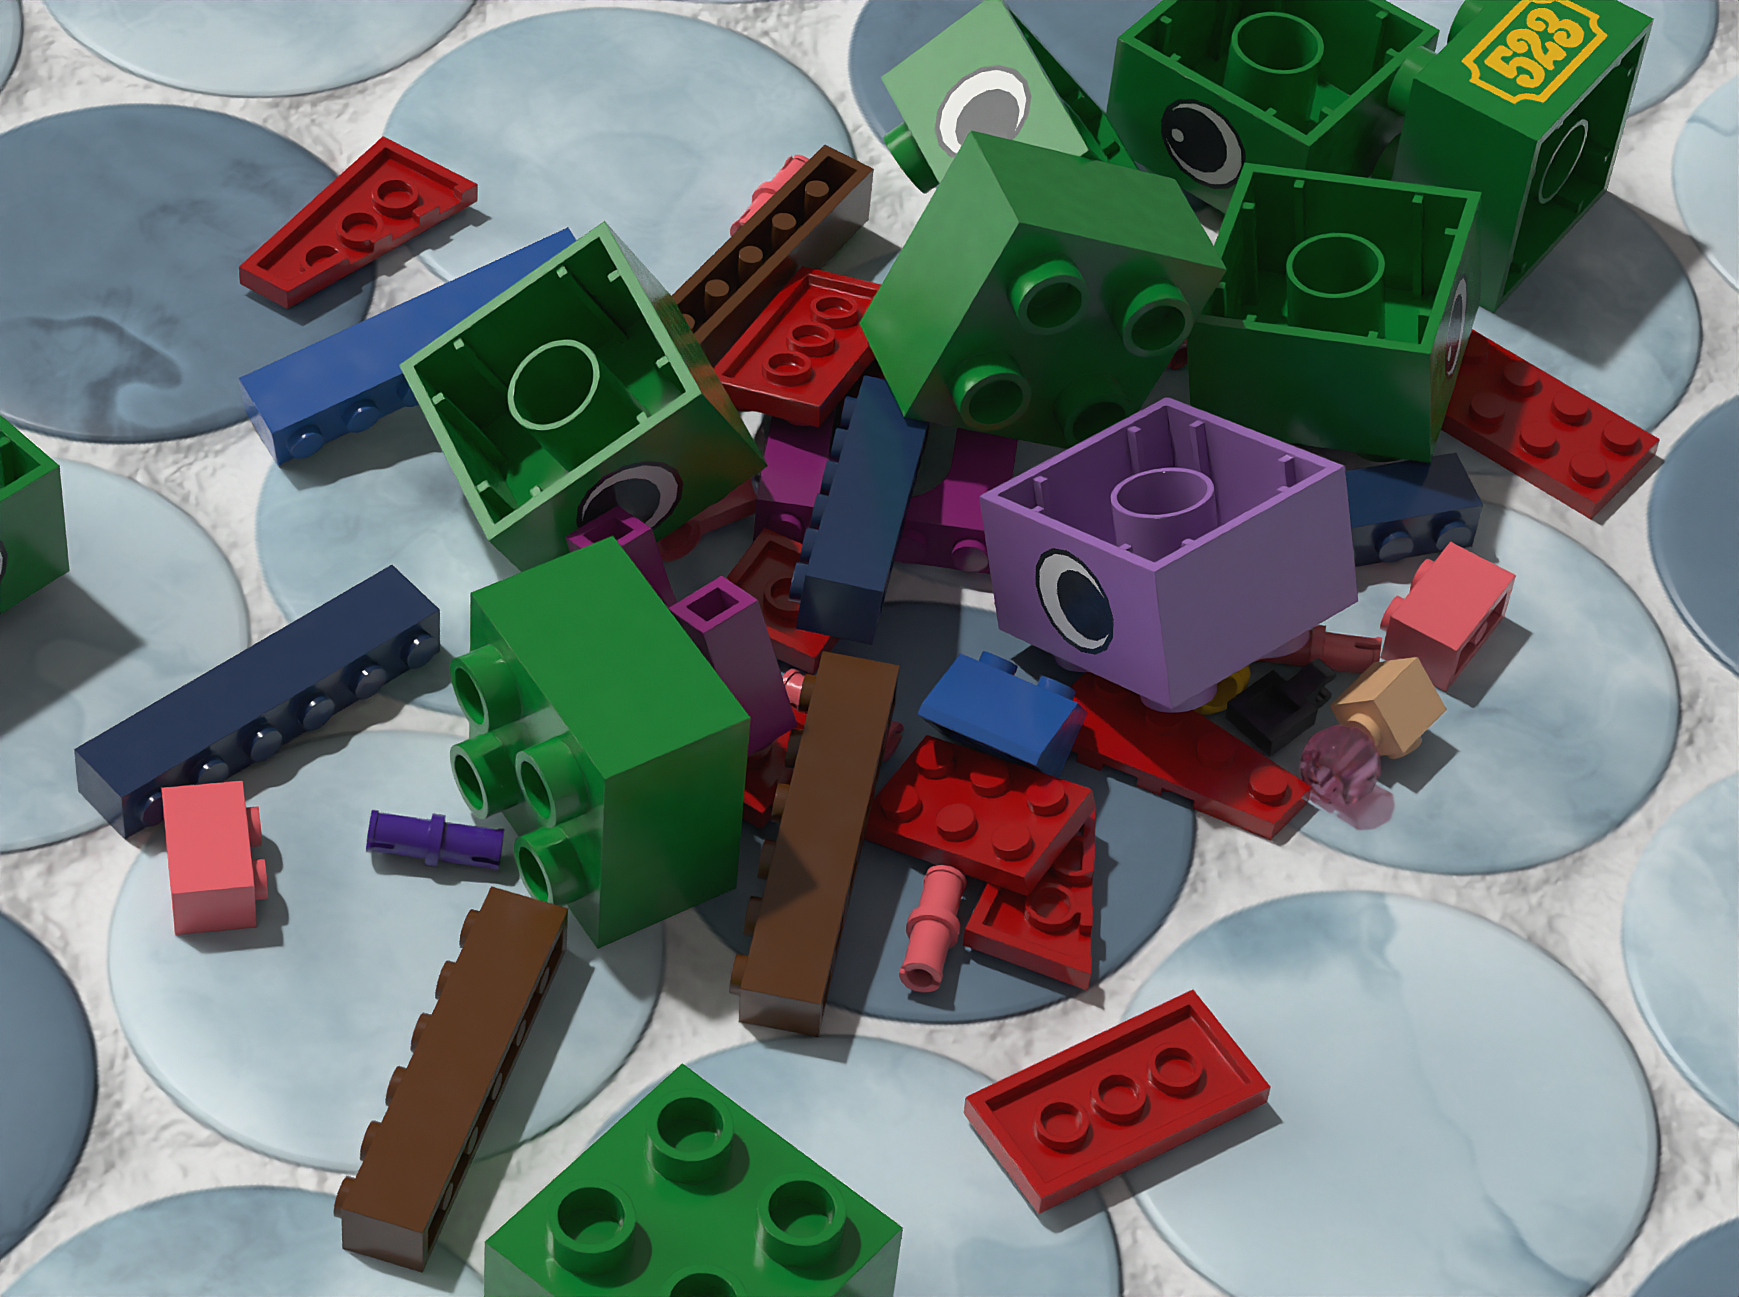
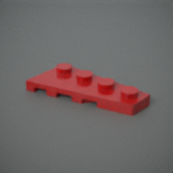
[239,136,478,309]
[1070,672,1312,840]

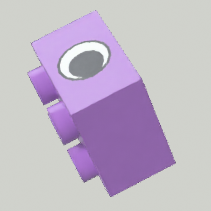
[979,397,1358,713]

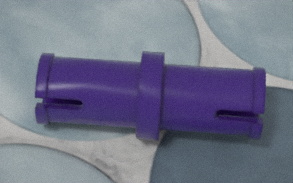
[366,809,505,871]

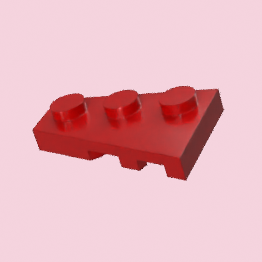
[963,808,1096,991]

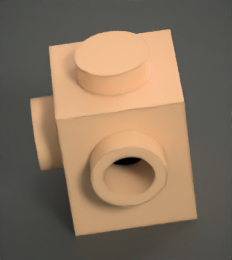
[1329,657,1447,759]

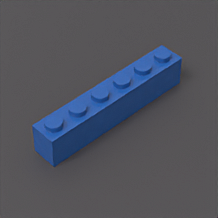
[239,227,577,466]

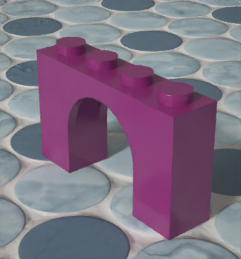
[753,406,1018,574]
[565,506,797,757]

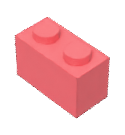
[1380,542,1516,692]
[162,781,268,935]

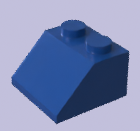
[917,651,1087,778]

